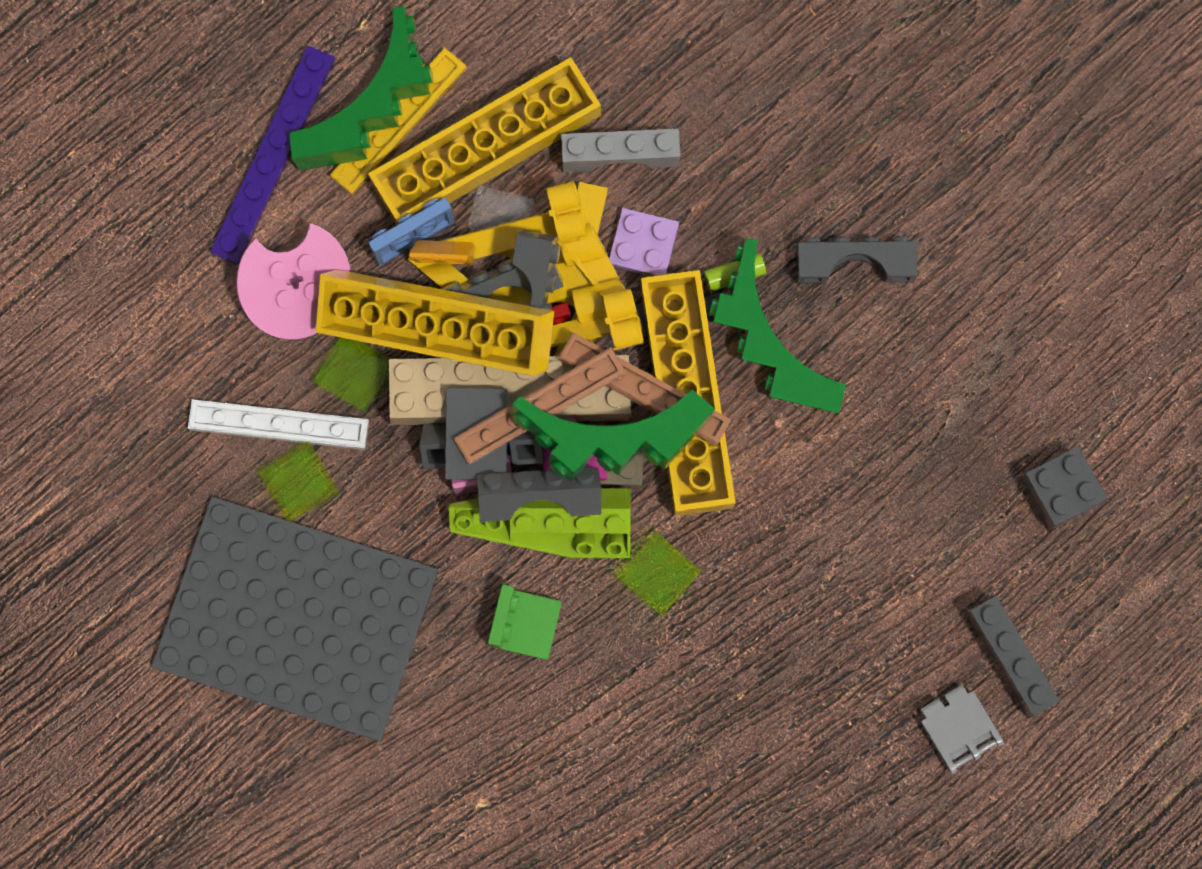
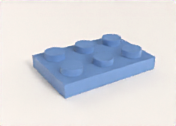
[368,197,455,267]

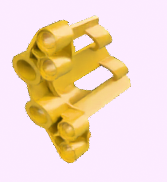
[408,181,643,351]

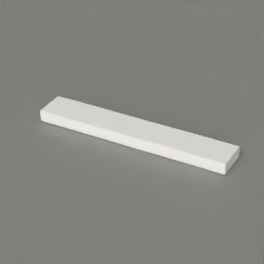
[188,399,369,450]

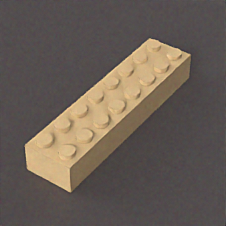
[389,355,631,425]

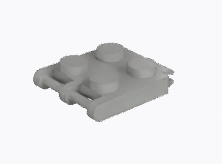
[920,685,1004,774]

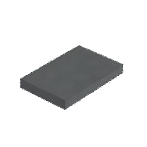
[445,388,507,480]

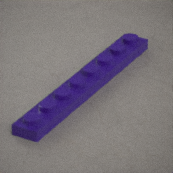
[210,46,335,266]

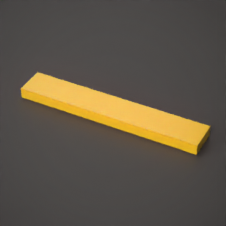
[330,48,467,196]

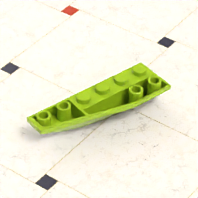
[449,488,631,558]

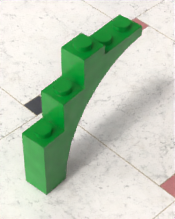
[290,6,433,171]
[709,238,846,414]
[510,390,715,482]

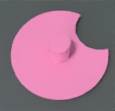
[236,223,350,339]

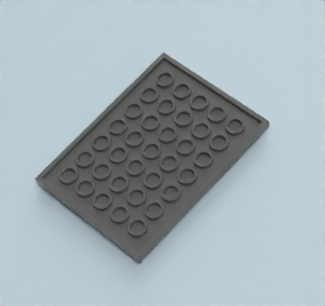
[152,497,439,742]

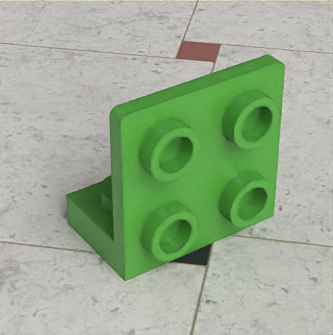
[488,584,562,660]

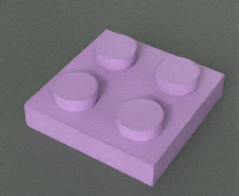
[609,208,679,277]

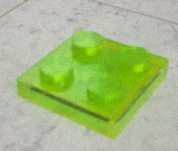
[313,337,390,413]
[258,441,340,522]
[617,532,701,617]

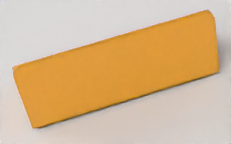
[409,240,475,265]

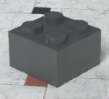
[1020,446,1108,531]

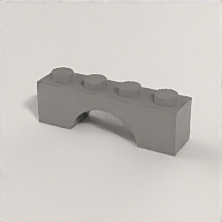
[561,129,680,172]

